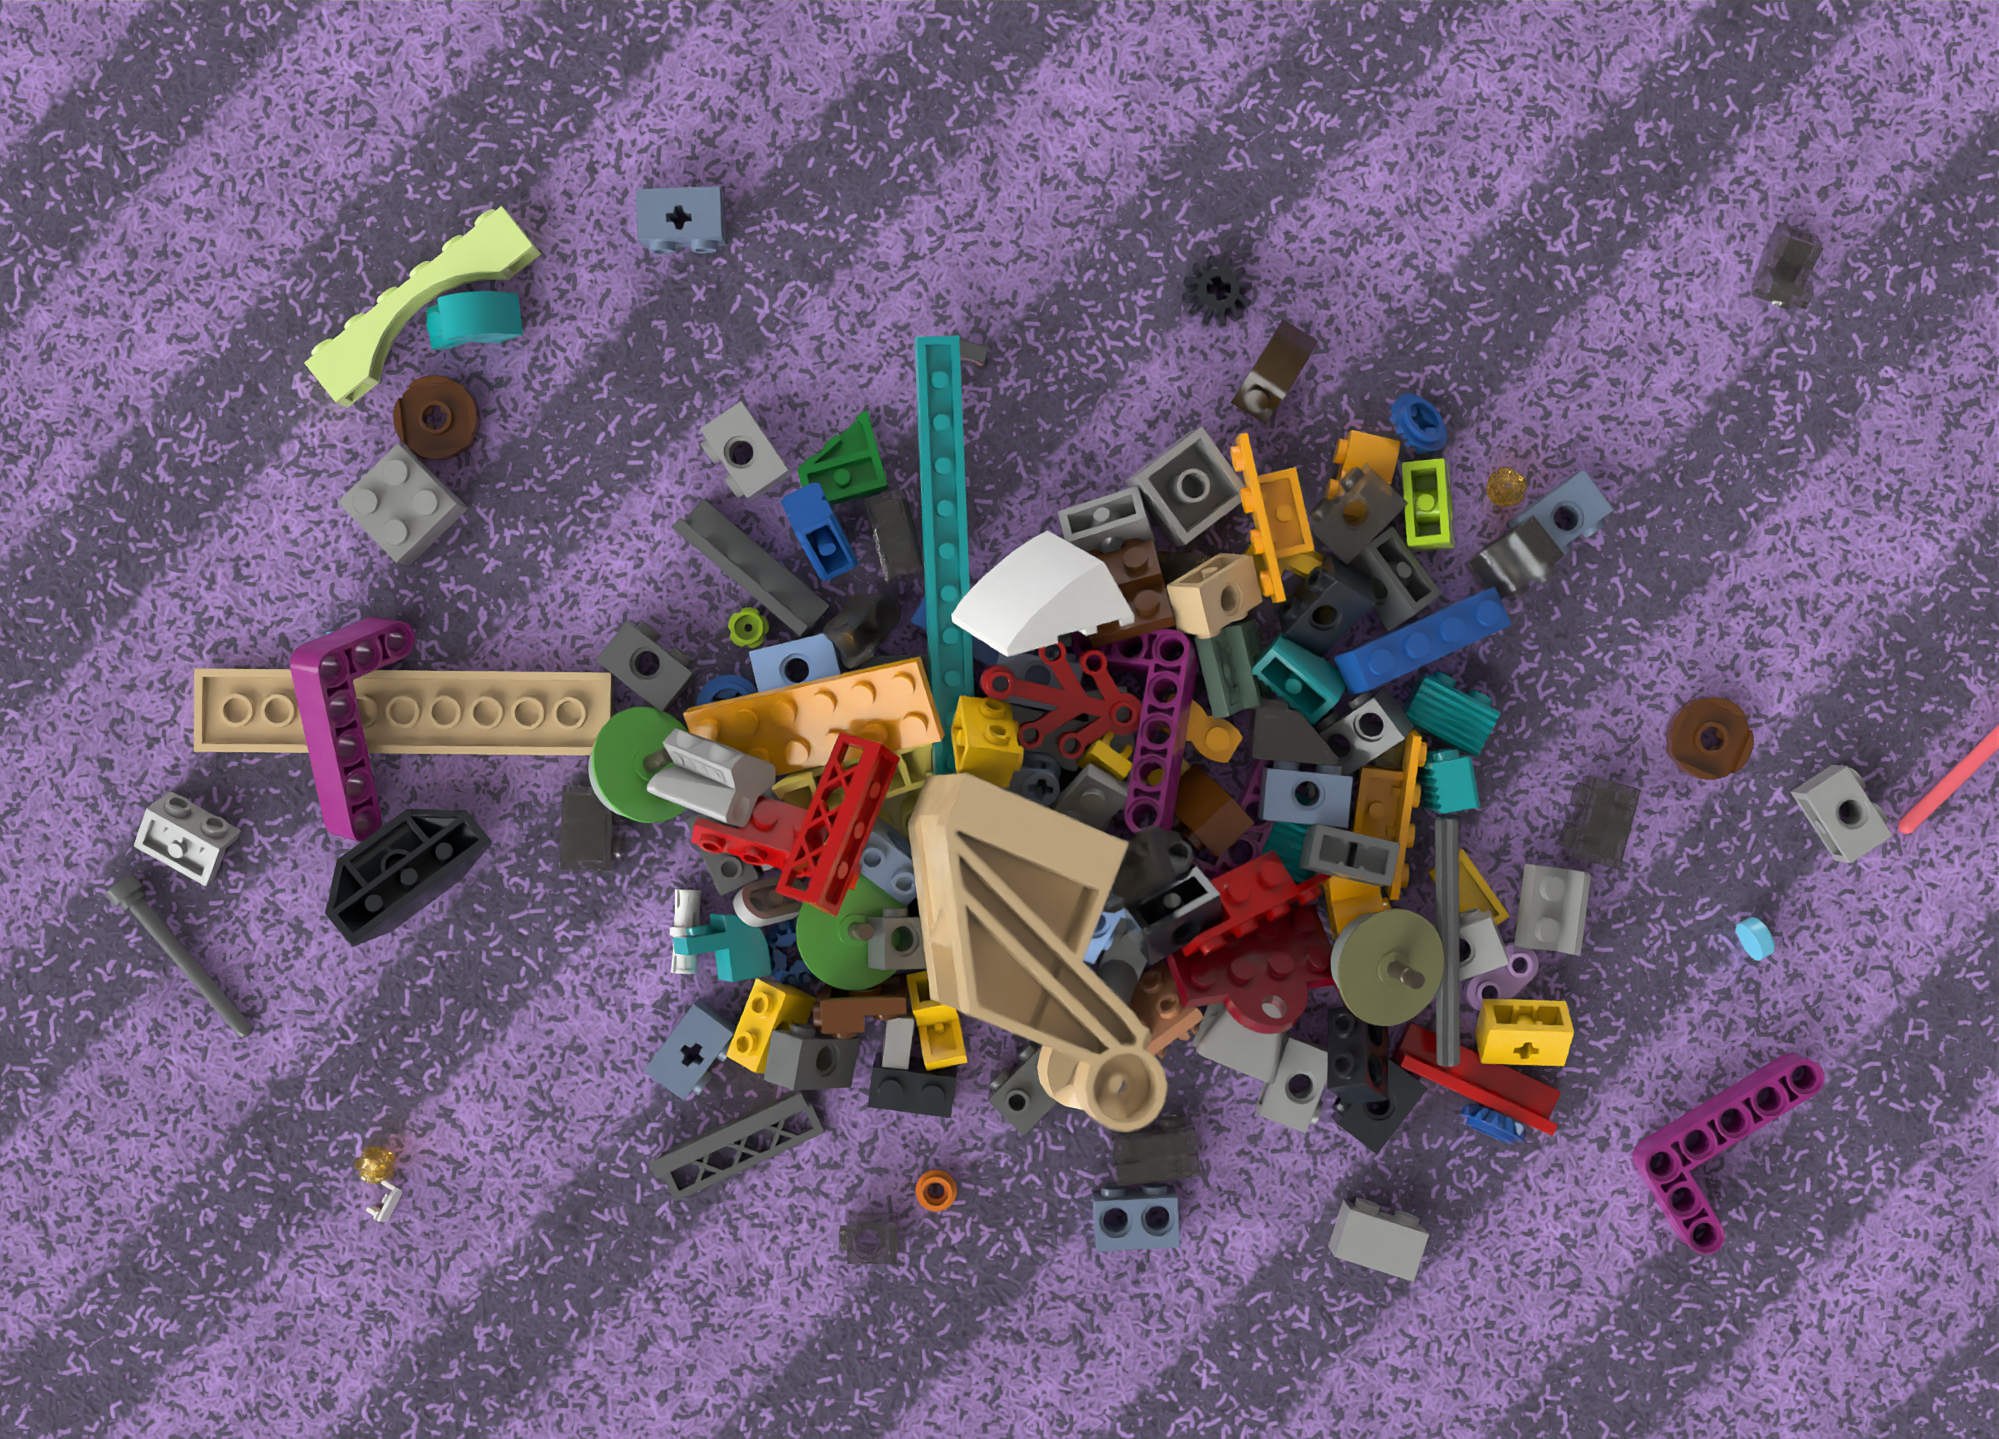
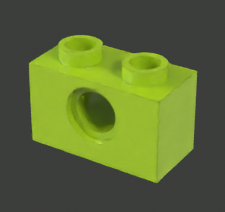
[1402,458,1455,552]

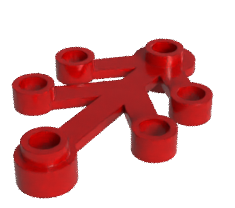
[980,641,1142,759]

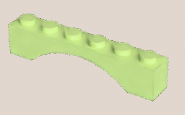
[304,206,541,408]

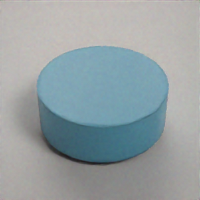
[1736,917,1775,961]

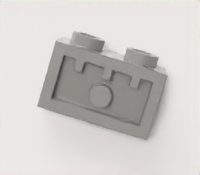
[134,792,241,886]
[1514,864,1591,955]

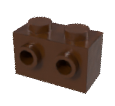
[1172,763,1254,858]

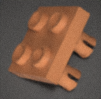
[1129,960,1204,1059]

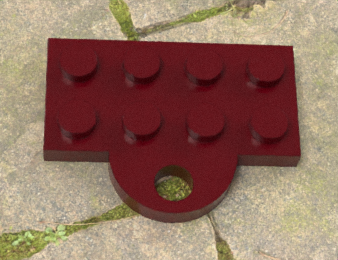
[1166,905,1336,1034]

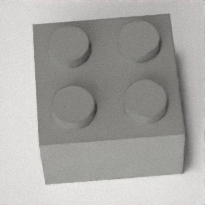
[1125,427,1245,547]
[337,443,469,566]

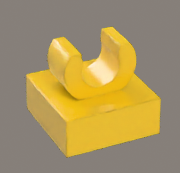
[1076,731,1133,780]

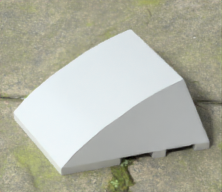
[952,531,1134,656]

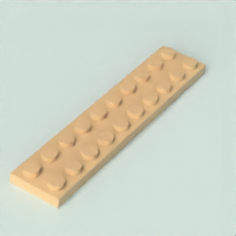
[194,668,614,756]

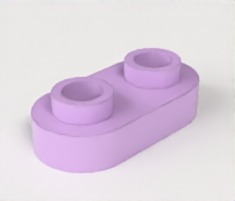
[1464,942,1539,1011]

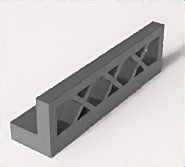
[672,499,831,638]
[649,1090,825,1202]

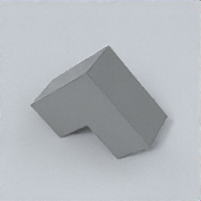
[881,1011,915,1070]

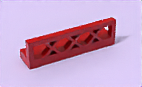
[775,732,901,917]
[1391,1021,1561,1136]

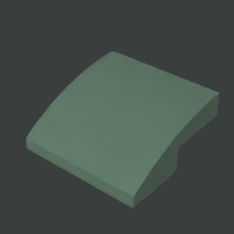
[1194,619,1274,719]

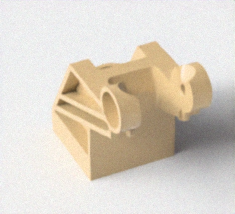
[908,773,1167,1132]

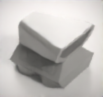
[647,728,775,827]
[1192,1002,1287,1084]

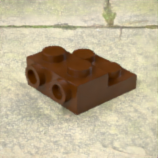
[1087,538,1176,648]
[813,974,909,1039]

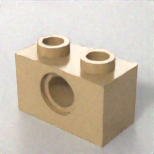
[1167,553,1263,639]

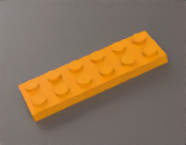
[683,656,945,776]

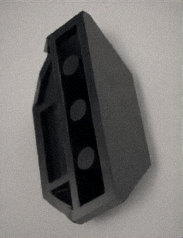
[325,809,492,947]

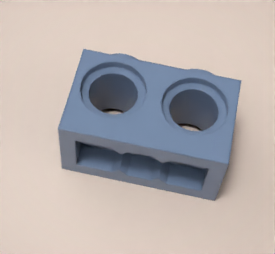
[1092,1182,1180,1251]

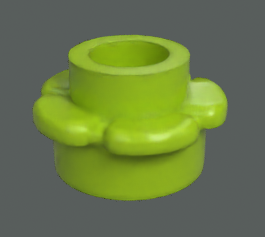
[728,607,769,648]

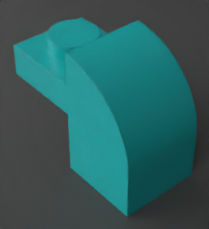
[426,291,523,350]
[673,914,772,982]

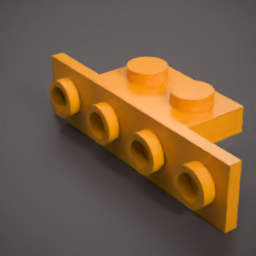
[1230,433,1315,603]
[1351,729,1427,901]

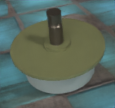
[1331,909,1444,1026]

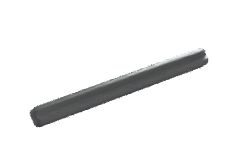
[1435,816,1460,1067]

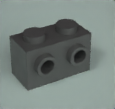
[988,1040,1077,1136]

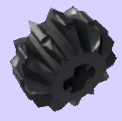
[1181,256,1252,329]

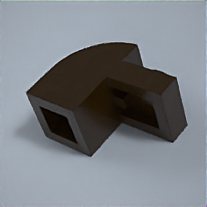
[1231,319,1318,424]

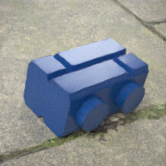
[781,482,859,581]

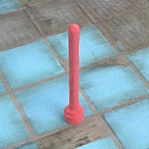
[1898,725,1999,834]

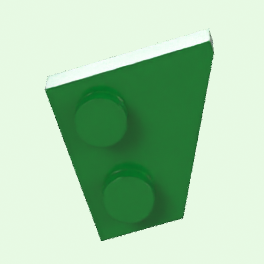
[797,411,889,506]

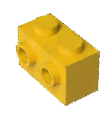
[950,695,1024,788]

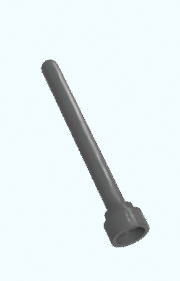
[105,874,253,1038]

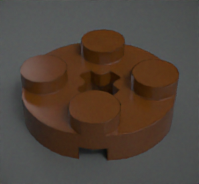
[393,375,480,461]
[1666,697,1754,780]

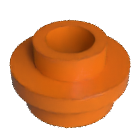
[915,1169,957,1212]

